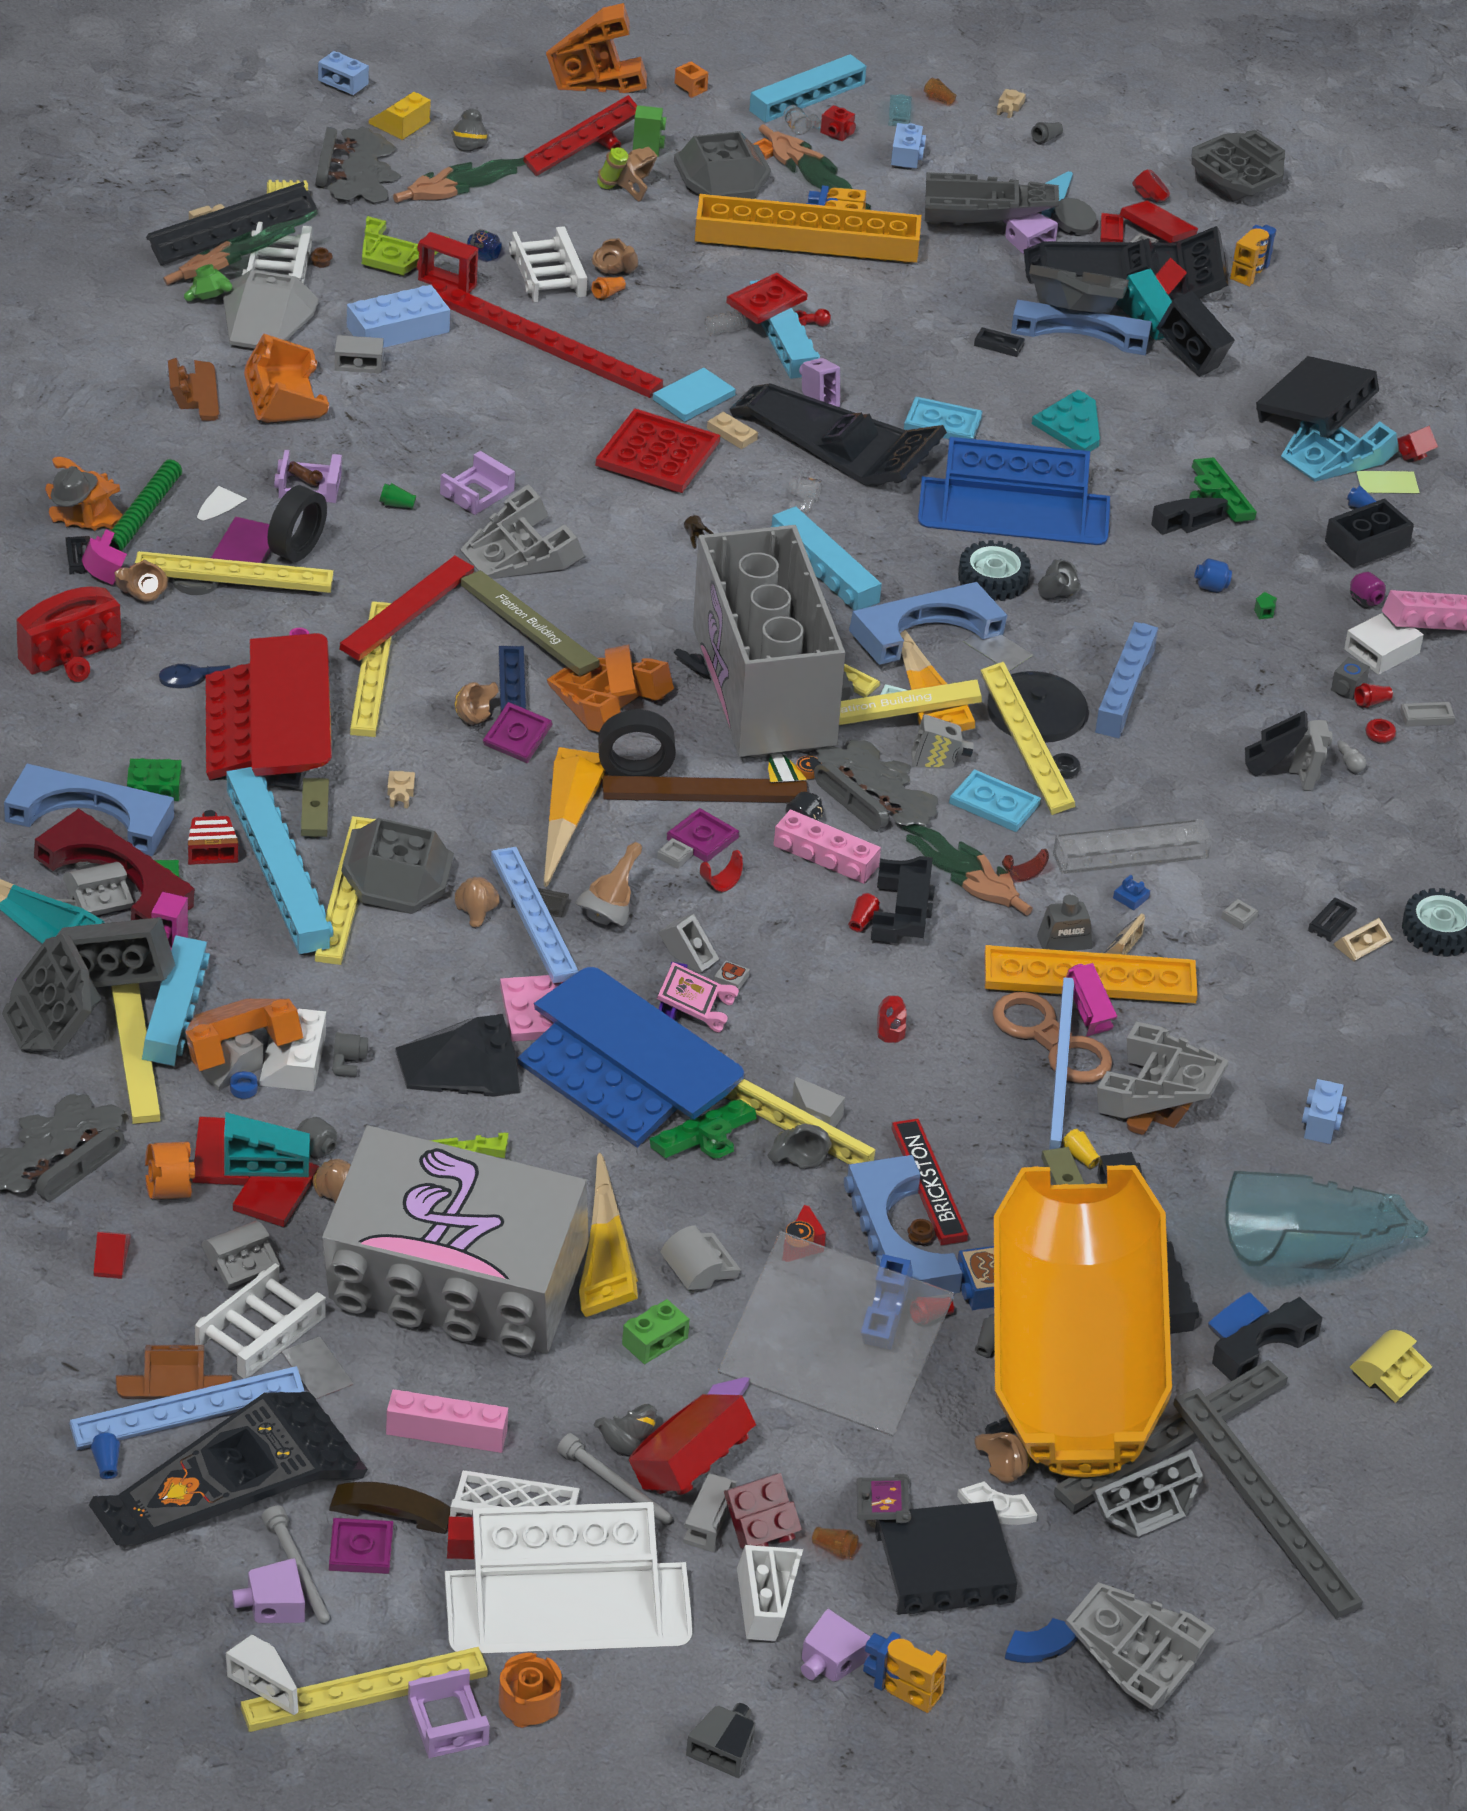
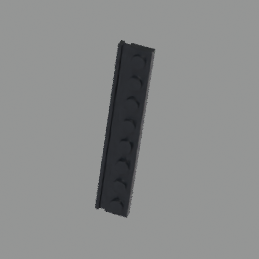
[146,182,318,266]

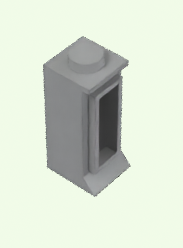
[683,1473,737,1553]

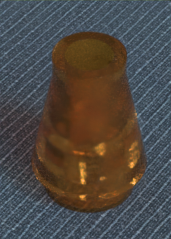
[924,77,957,106]
[812,1527,859,1559]

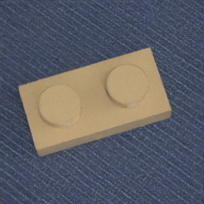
[707,412,758,449]

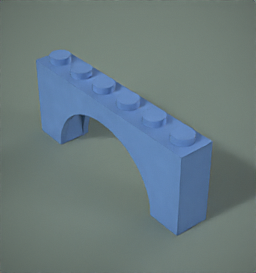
[849,582,1007,665]
[4,764,174,856]
[844,1155,962,1301]

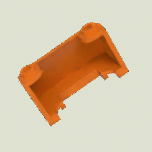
[244,333,329,423]

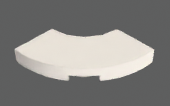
[957,1481,1037,1525]

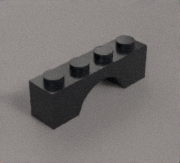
[1212,1297,1323,1381]

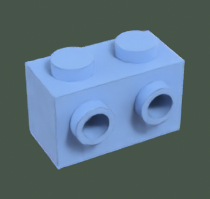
[318,51,369,95]
[891,123,926,168]
[1302,1079,1347,1144]

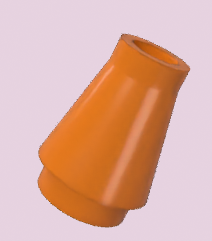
[591,277,626,300]

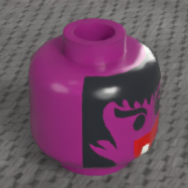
[1350,572,1386,608]

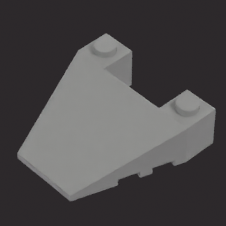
[460,484,584,579]
[1097,1021,1229,1118]

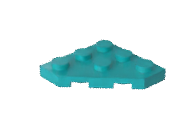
[1031,390,1100,452]

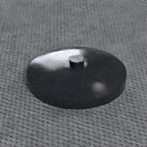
[987,671,1087,743]

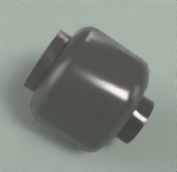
[297,1117,338,1158]

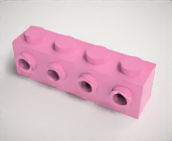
[1382,590,1467,630]
[774,809,881,884]
[386,1389,508,1453]

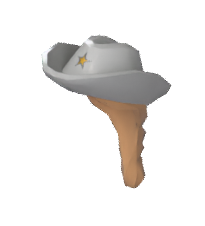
[575,842,642,926]

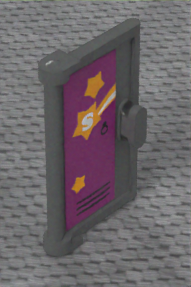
[857,1474,911,1523]

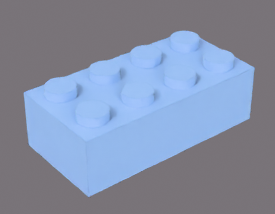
[347,285,450,348]

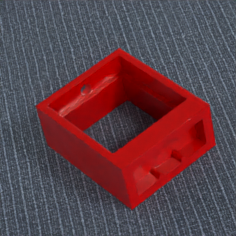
[417,232,478,293]

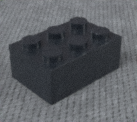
[1156,291,1235,377]
[1325,498,1414,567]

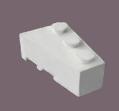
[737,1545,803,1641]

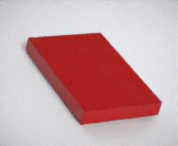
[1120,200,1198,243]
[726,272,808,324]
[192,1117,250,1185]
[233,1162,319,1227]

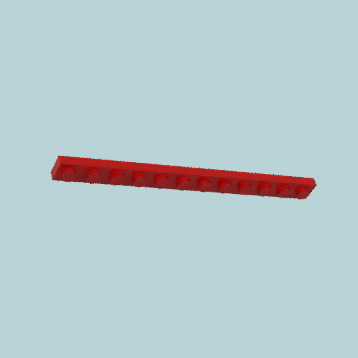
[430,279,663,398]

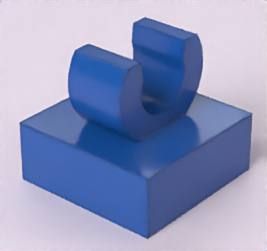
[1113,875,1150,910]

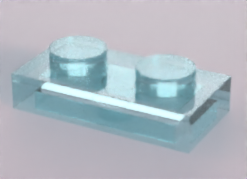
[888,94,912,126]

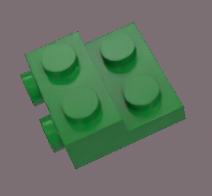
[127,758,182,801]

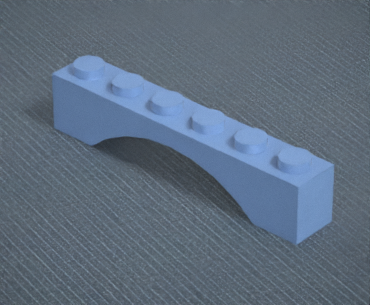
[1011,299,1152,355]
[1095,622,1158,738]

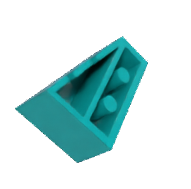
[1116,268,1172,341]
[224,1112,310,1177]

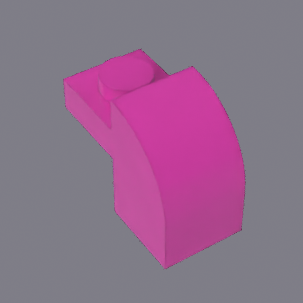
[82,529,127,585]

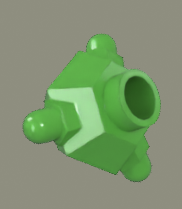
[184,264,232,301]

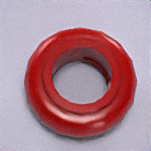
[1365,719,1396,743]

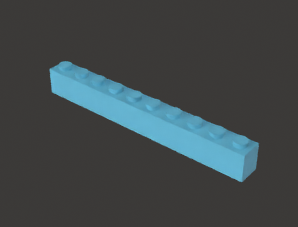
[227,767,333,954]

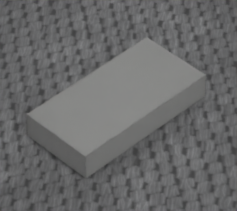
[1400,702,1455,726]

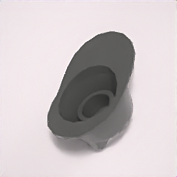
[50,466,98,507]

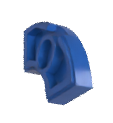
[1005,1618,1078,1663]

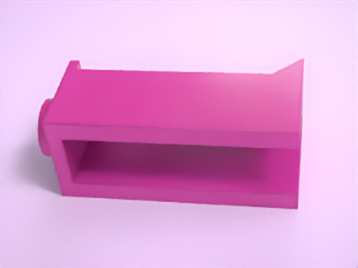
[1066,963,1117,1037]

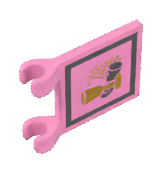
[657,962,739,1032]

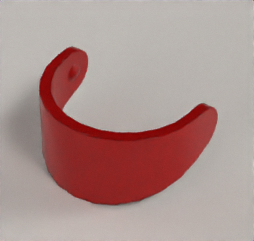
[700,850,743,892]

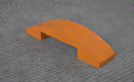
[605,644,637,697]

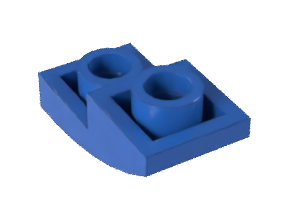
[1208,1292,1270,1338]

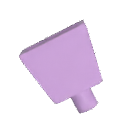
[1003,213,1058,254]
[799,358,840,407]
[232,1558,305,1623]
[801,1609,870,1681]

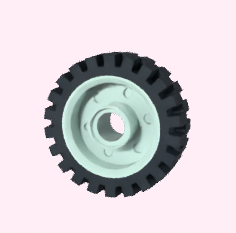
[958,540,1031,601]
[1402,888,1467,957]

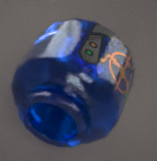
[467,229,502,262]

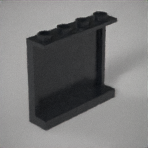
[1256,356,1379,438]
[875,1501,1017,1615]

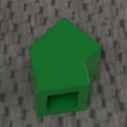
[1254,592,1277,620]

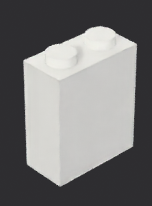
[1344,613,1424,675]

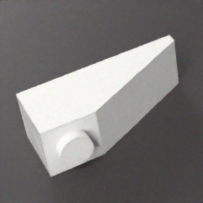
[226,1635,298,1715]

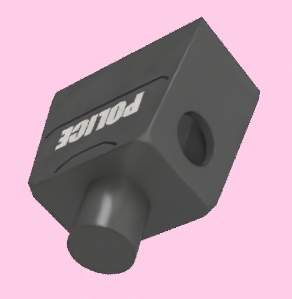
[1037,895,1092,951]

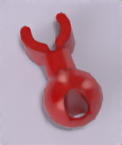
[795,309,831,327]

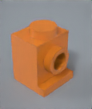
[674,61,709,98]

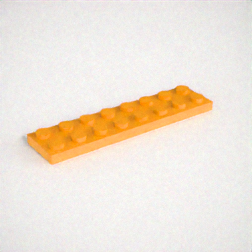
[984,945,1197,1003]

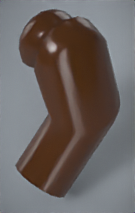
[287,461,323,486]

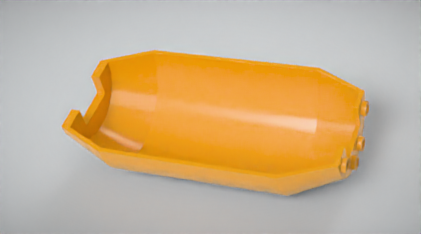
[994,1165,1172,1477]

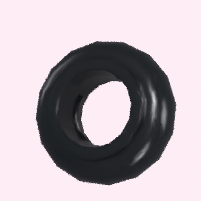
[1052,753,1080,778]

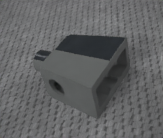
[686,1703,756,1778]

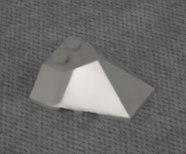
[1065,1582,1215,1710]

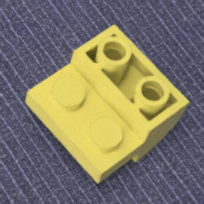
[1350,1330,1432,1403]

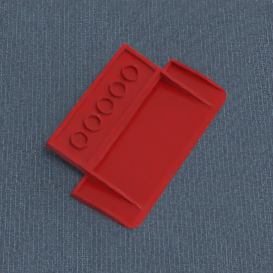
[206,633,332,780]

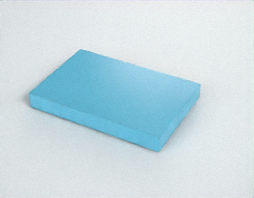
[653,368,736,422]
[904,397,983,439]
[949,769,1041,832]

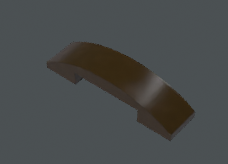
[329,1482,451,1534]

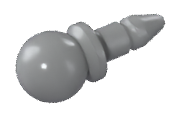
[1337,740,1366,773]

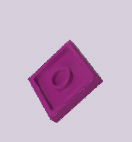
[483,702,553,763]
[667,808,739,862]
[329,1518,393,1574]

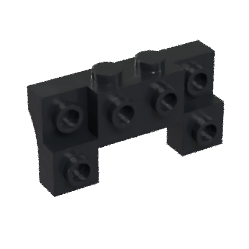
[870,856,935,943]

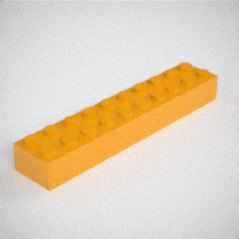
[695,194,921,263]

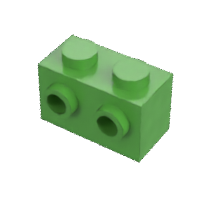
[633,105,667,157]
[622,1299,690,1365]

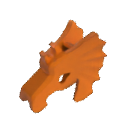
[45,457,123,531]

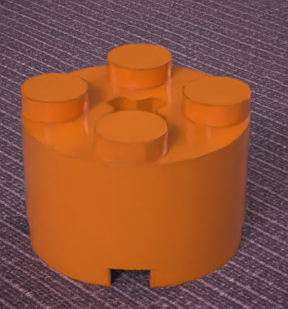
[145,1142,195,1199]
[498,1653,562,1728]

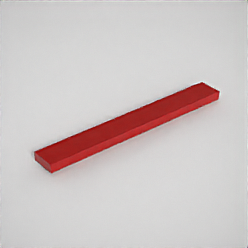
[339,555,474,661]

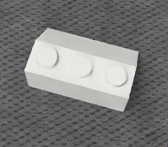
[259,1009,326,1091]

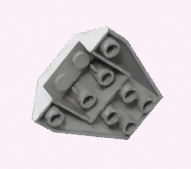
[223,269,319,348]

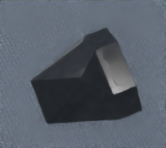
[395,1014,520,1097]

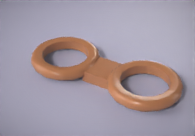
[993,992,1113,1084]

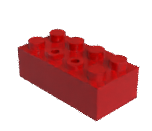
[16,587,121,675]
[628,1394,756,1495]

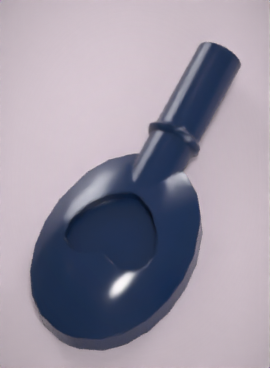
[159,663,230,688]

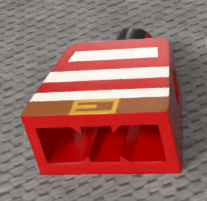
[188,810,238,865]

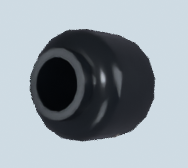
[785,792,824,821]

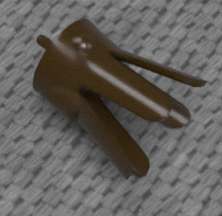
[684,515,714,549]

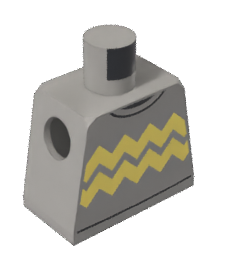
[911,714,974,768]

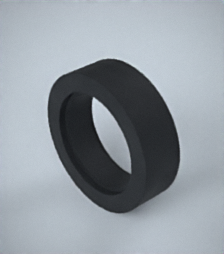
[267,485,327,562]
[598,709,676,777]

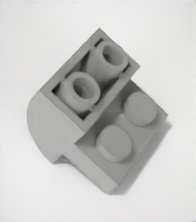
[1289,720,1332,791]
[63,862,134,915]
[201,1221,280,1289]
[660,1225,741,1290]

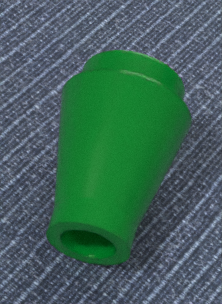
[379,483,417,509]

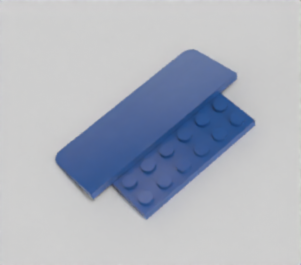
[918,437,1110,545]
[517,967,744,1148]

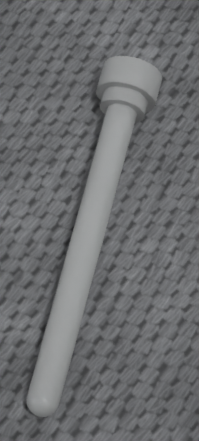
[557,1433,672,1524]
[262,1505,330,1623]

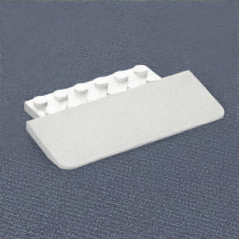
[444,1502,692,1653]

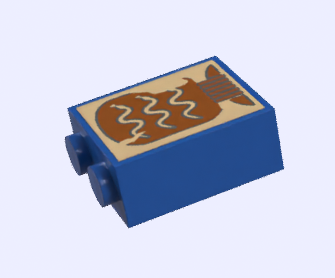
[957,1246,994,1310]

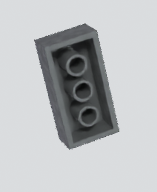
[56,917,176,987]

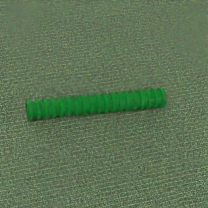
[109,459,182,551]

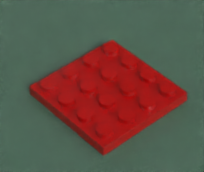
[595,408,720,493]

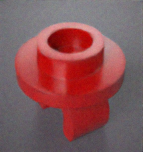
[64,656,90,682]

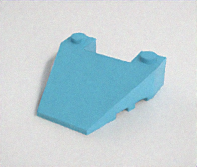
[1281,420,1399,482]

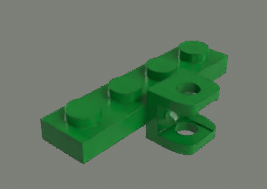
[1189,457,1257,522]
[649,1099,757,1158]

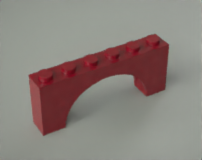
[34,808,195,920]

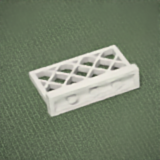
[450,1470,580,1517]

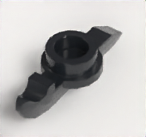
[674,649,710,675]

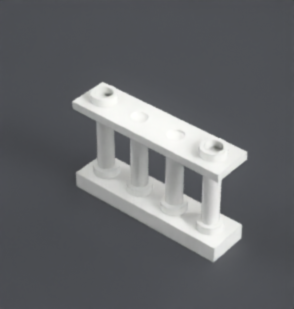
[242,222,312,284]
[509,226,587,302]
[195,1263,326,1379]

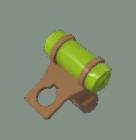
[597,147,657,202]

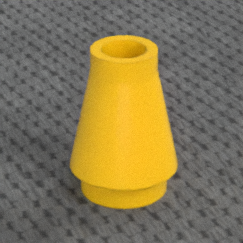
[1062,1129,1100,1169]

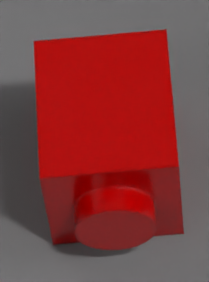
[447,1516,475,1560]

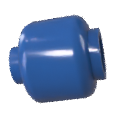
[1194,558,1232,593]

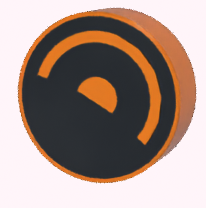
[796,756,822,779]
[785,1221,814,1248]

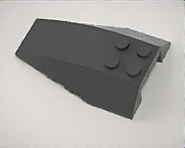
[925,172,1059,225]

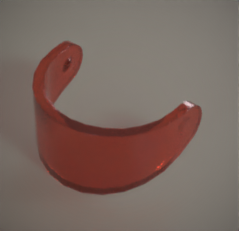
[1002,849,1049,882]

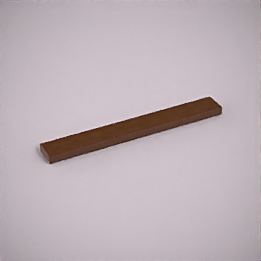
[602,776,807,803]

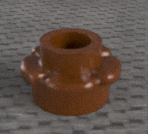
[310,247,333,268]
[907,1219,935,1245]

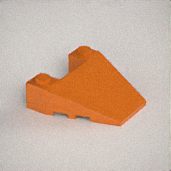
[546,3,647,93]
[547,658,674,732]
[185,999,303,1071]

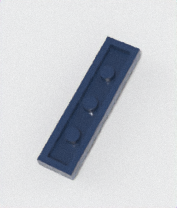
[498,646,526,713]

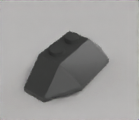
[1092,1449,1203,1538]

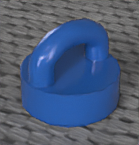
[230,1071,258,1099]

